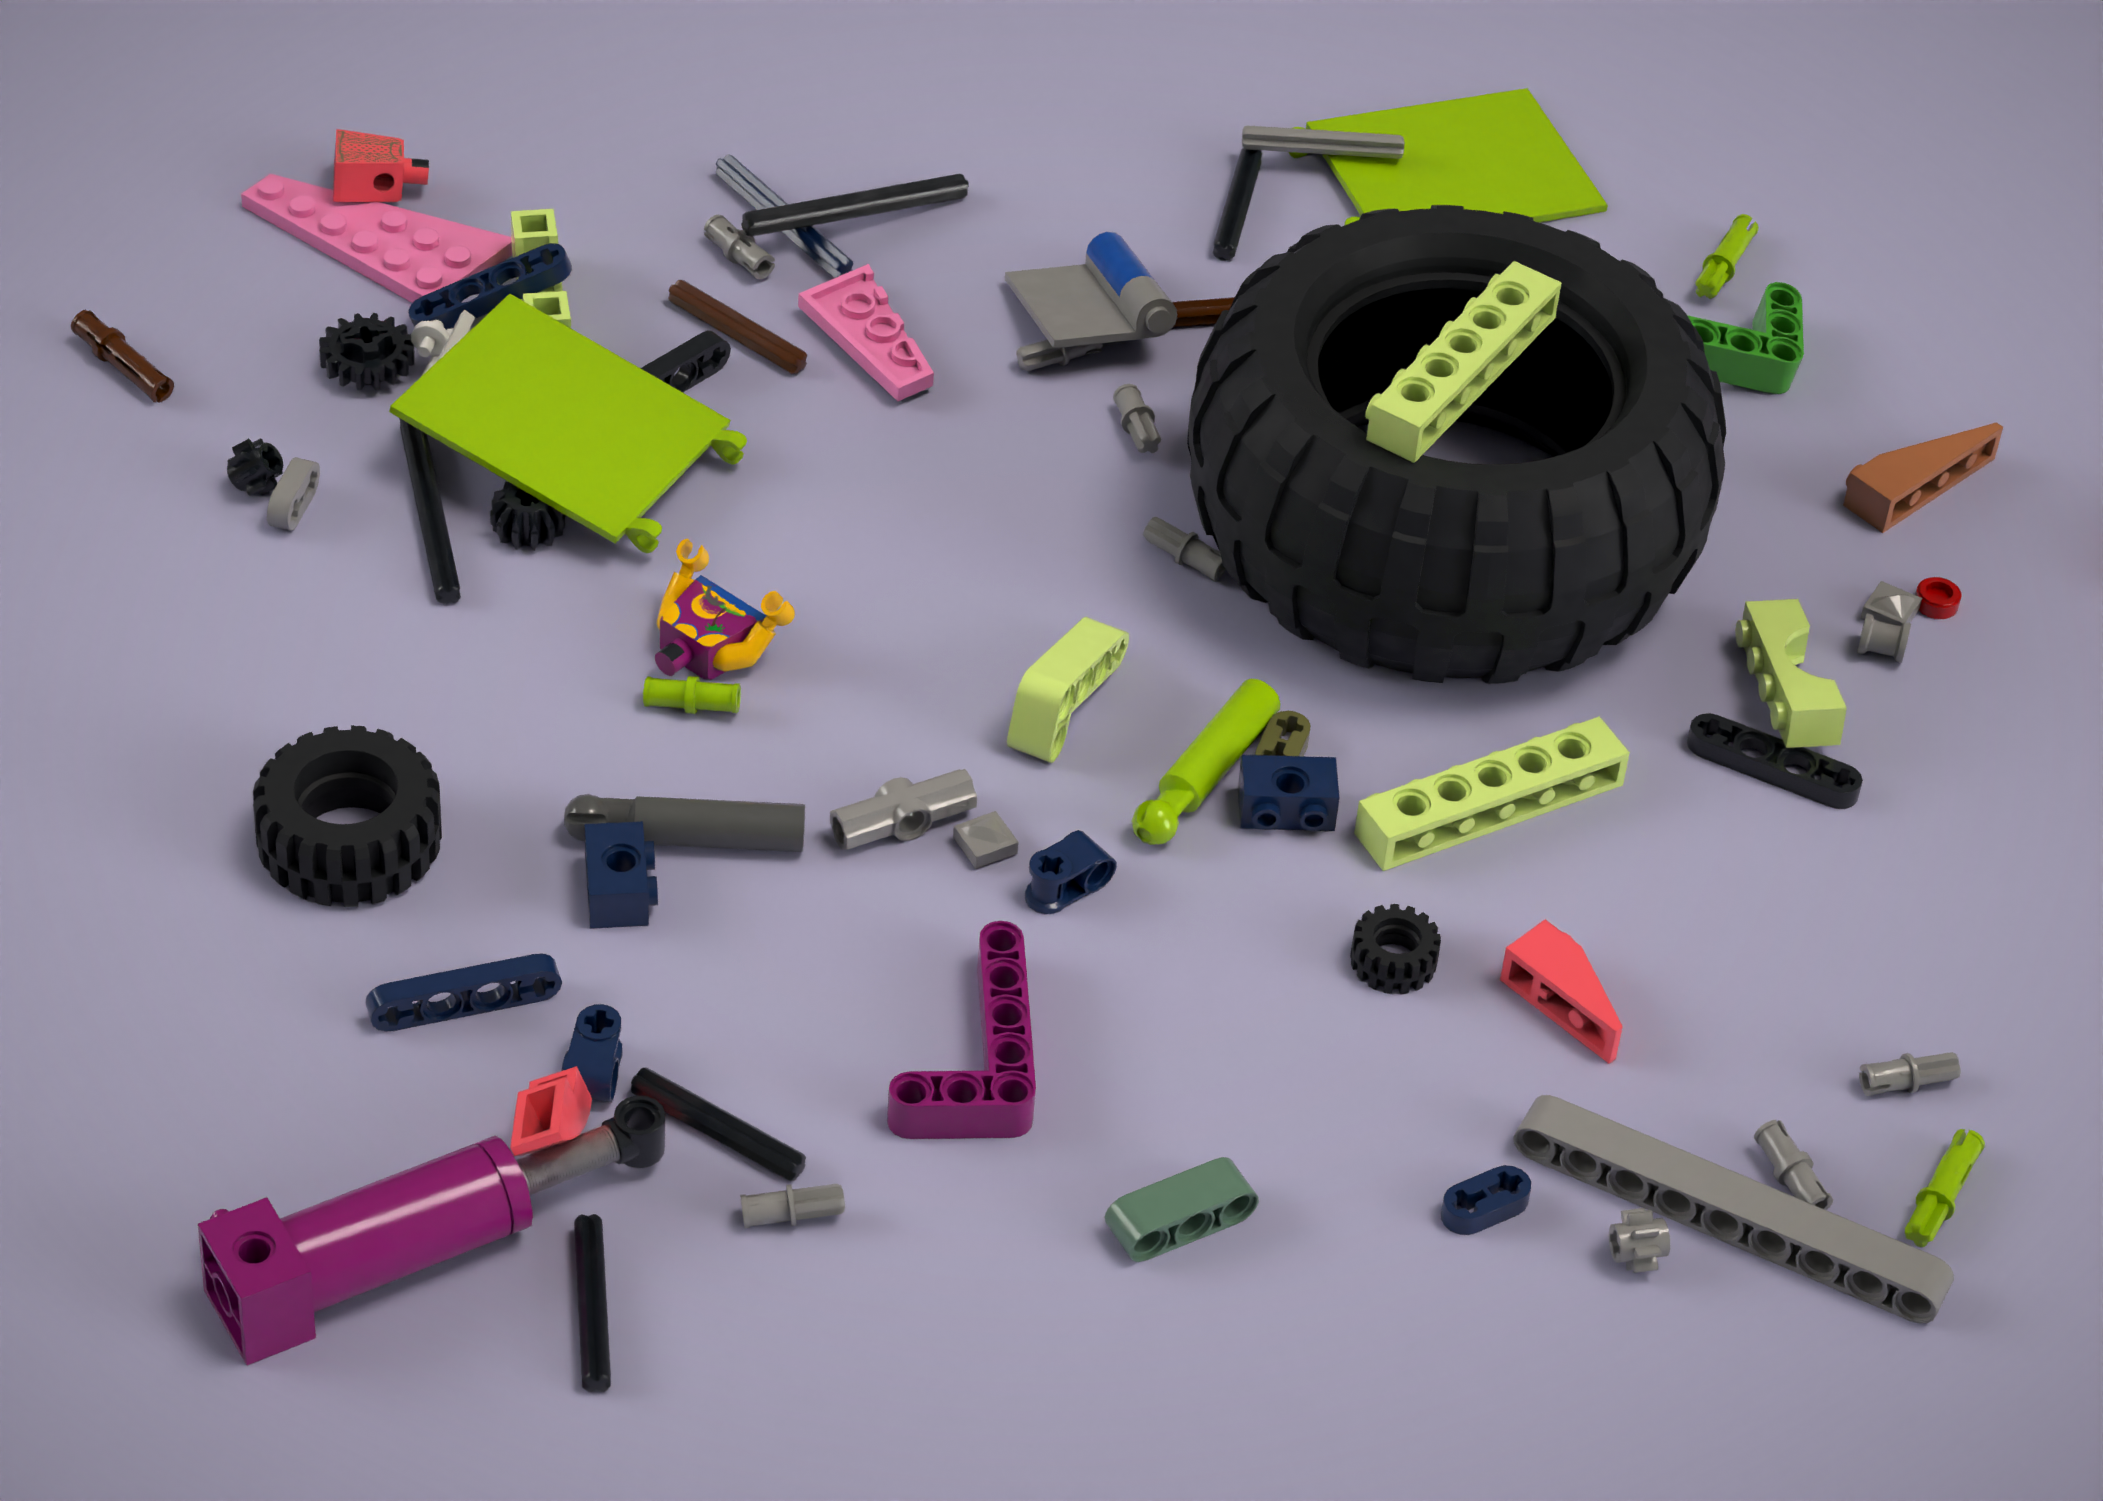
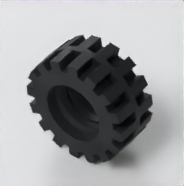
[1350,904,1441,994]

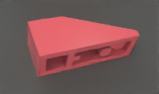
[1500,919,1623,1064]

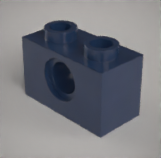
[1238,755,1340,831]
[584,821,658,929]

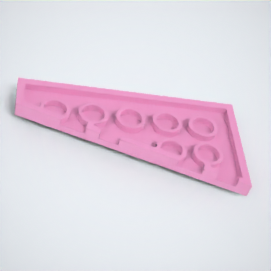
[241,174,512,303]

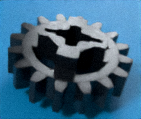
[319,313,415,390]

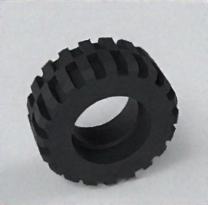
[253,725,442,907]

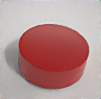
[1915,577,1962,619]

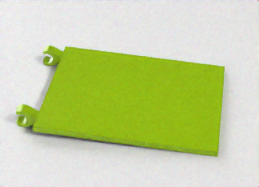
[1288,88,1608,225]
[389,294,747,554]

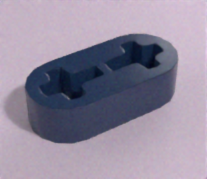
[1441,1165,1531,1235]

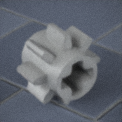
[1609,1208,1670,1273]

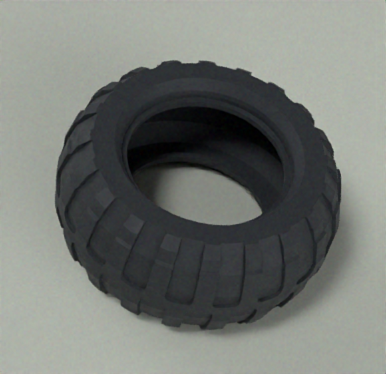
[1187,205,1726,684]

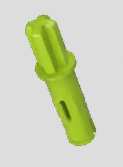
[1695,214,1759,299]
[1905,1129,1985,1247]

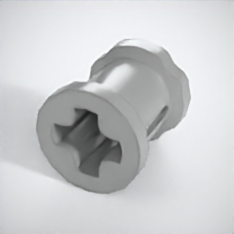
[1857,613,1911,663]

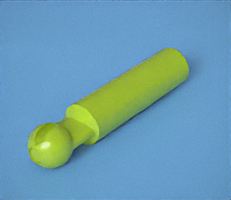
[1131,678,1281,845]

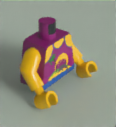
[655,539,795,680]

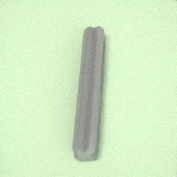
[1242,126,1405,159]

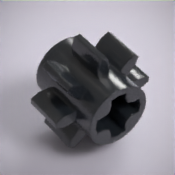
[227,438,283,496]

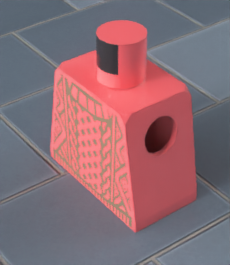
[333,129,429,202]

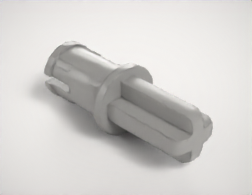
[1016,340,1103,371]
[1113,384,1161,454]
[1143,517,1226,581]
[1859,1052,1961,1096]
[740,1184,845,1228]

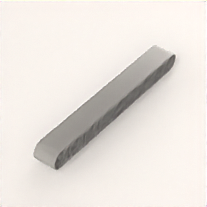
[1513,1095,1954,1323]

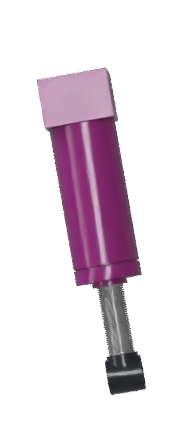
[198,1096,666,1365]

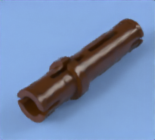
[71,310,174,403]

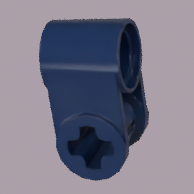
[1025,830,1117,914]
[562,1004,622,1103]

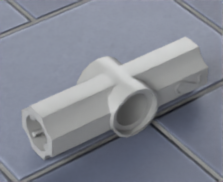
[830,769,977,850]

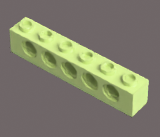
[1365,261,1562,463]
[1354,716,1630,871]

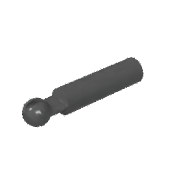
[564,794,805,852]

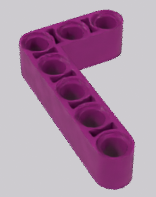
[887,921,1036,1139]

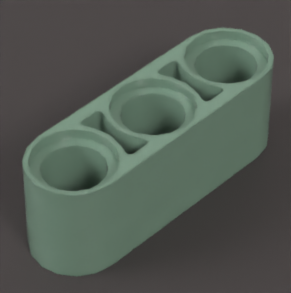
[1104,1157,1259,1262]

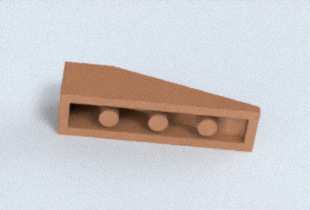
[1843,422,2003,533]

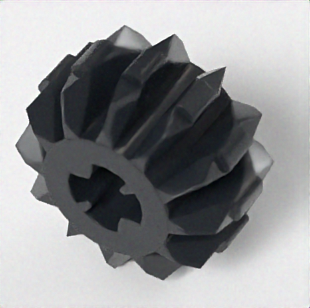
[490,481,567,551]

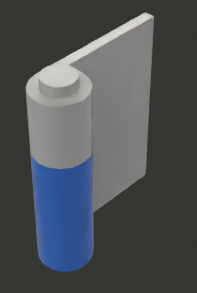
[1005,232,1177,348]

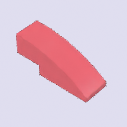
[510,1066,592,1156]

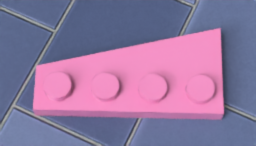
[798,264,934,401]

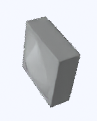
[1861,581,1922,626]
[953,811,1019,869]

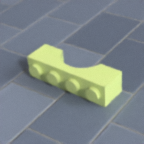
[511,209,571,328]
[1735,599,1847,748]

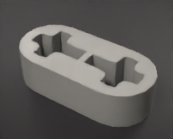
[267,457,320,531]

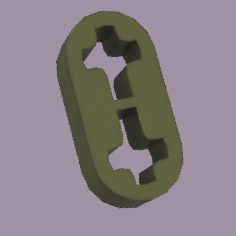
[1255,711,1311,756]

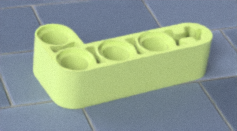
[1007,617,1129,763]

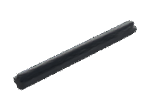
[741,174,969,237]
[399,418,461,605]

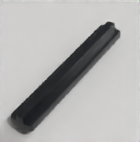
[1213,148,1263,260]
[631,1067,806,1181]
[574,1214,611,1392]

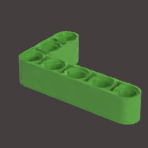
[1687,282,1804,394]

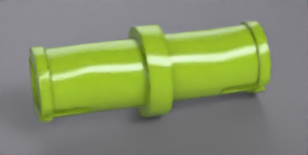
[643,676,741,714]

